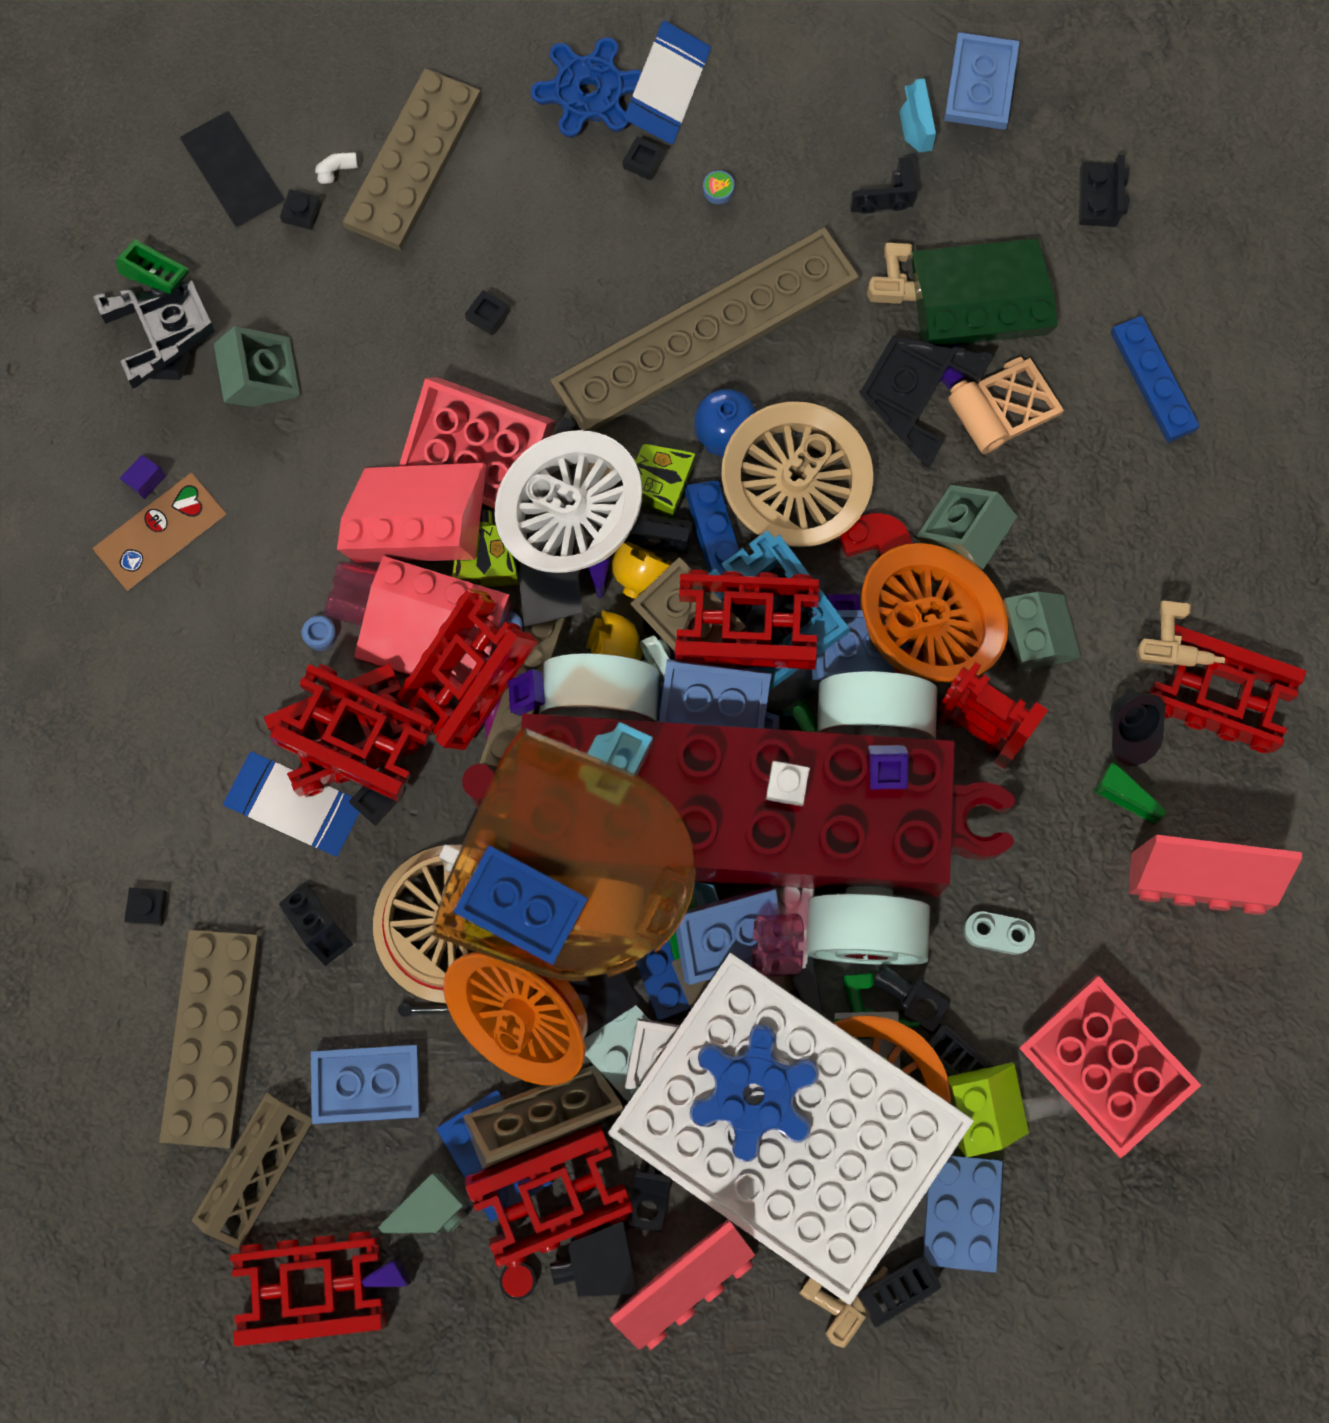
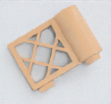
[948,356,1064,454]

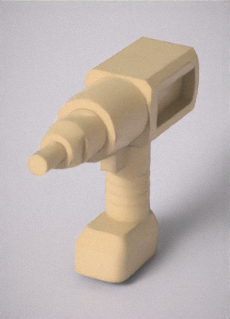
[867,243,916,304]
[1136,601,1225,666]
[799,1266,888,1348]

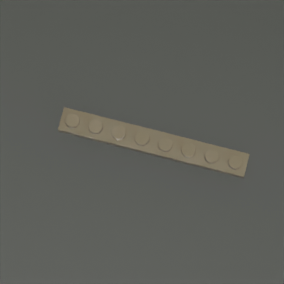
[480,535,591,774]

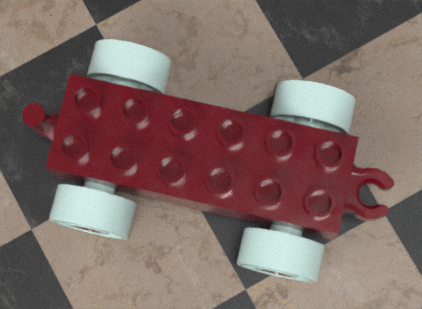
[462,654,1015,965]

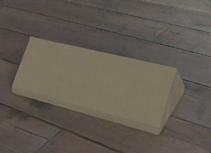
[463,1065,623,1170]

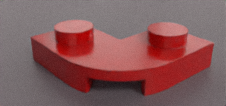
[839,513,913,558]

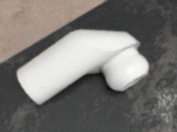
[315,152,359,184]

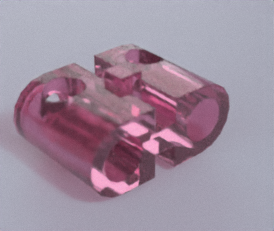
[325,561,377,626]
[752,913,804,977]

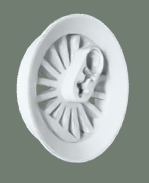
[495,430,643,573]

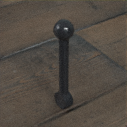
[398,1002,449,1017]

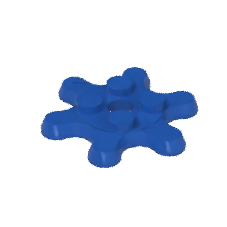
[531,37,642,138]
[689,1025,819,1162]

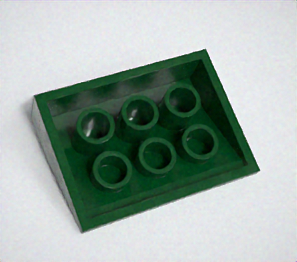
[910,238,1058,346]

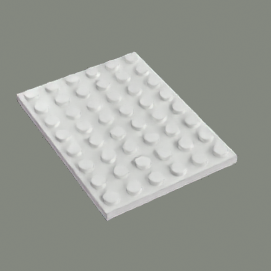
[608,952,974,1305]

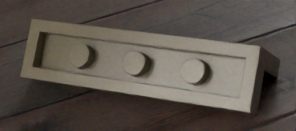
[191,1092,312,1249]

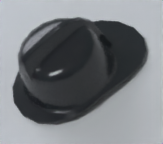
[1110,688,1165,766]

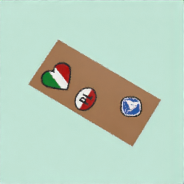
[92,472,227,591]

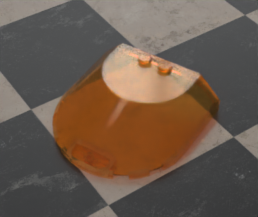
[432,727,695,981]

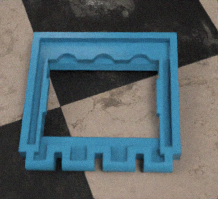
[709,530,851,691]

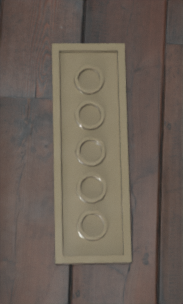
[343,68,482,251]
[159,930,261,1149]

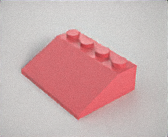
[399,377,556,509]
[337,463,486,563]
[354,556,513,687]
[1128,835,1302,915]
[1019,975,1201,1159]
[610,1219,755,1350]

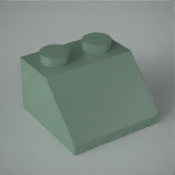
[214,326,300,407]
[916,485,1017,569]
[1003,591,1081,673]
[378,1173,471,1233]

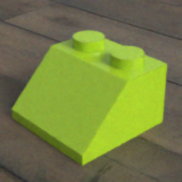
[947,1062,1029,1157]

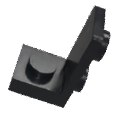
[850,157,916,214]
[279,884,353,966]

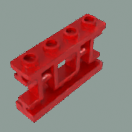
[675,570,820,670]
[397,588,538,750]
[1149,624,1307,754]
[937,661,1048,769]
[263,663,422,798]
[270,664,434,802]
[465,1122,633,1267]
[230,1231,387,1347]

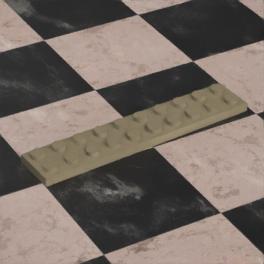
[550,227,859,432]

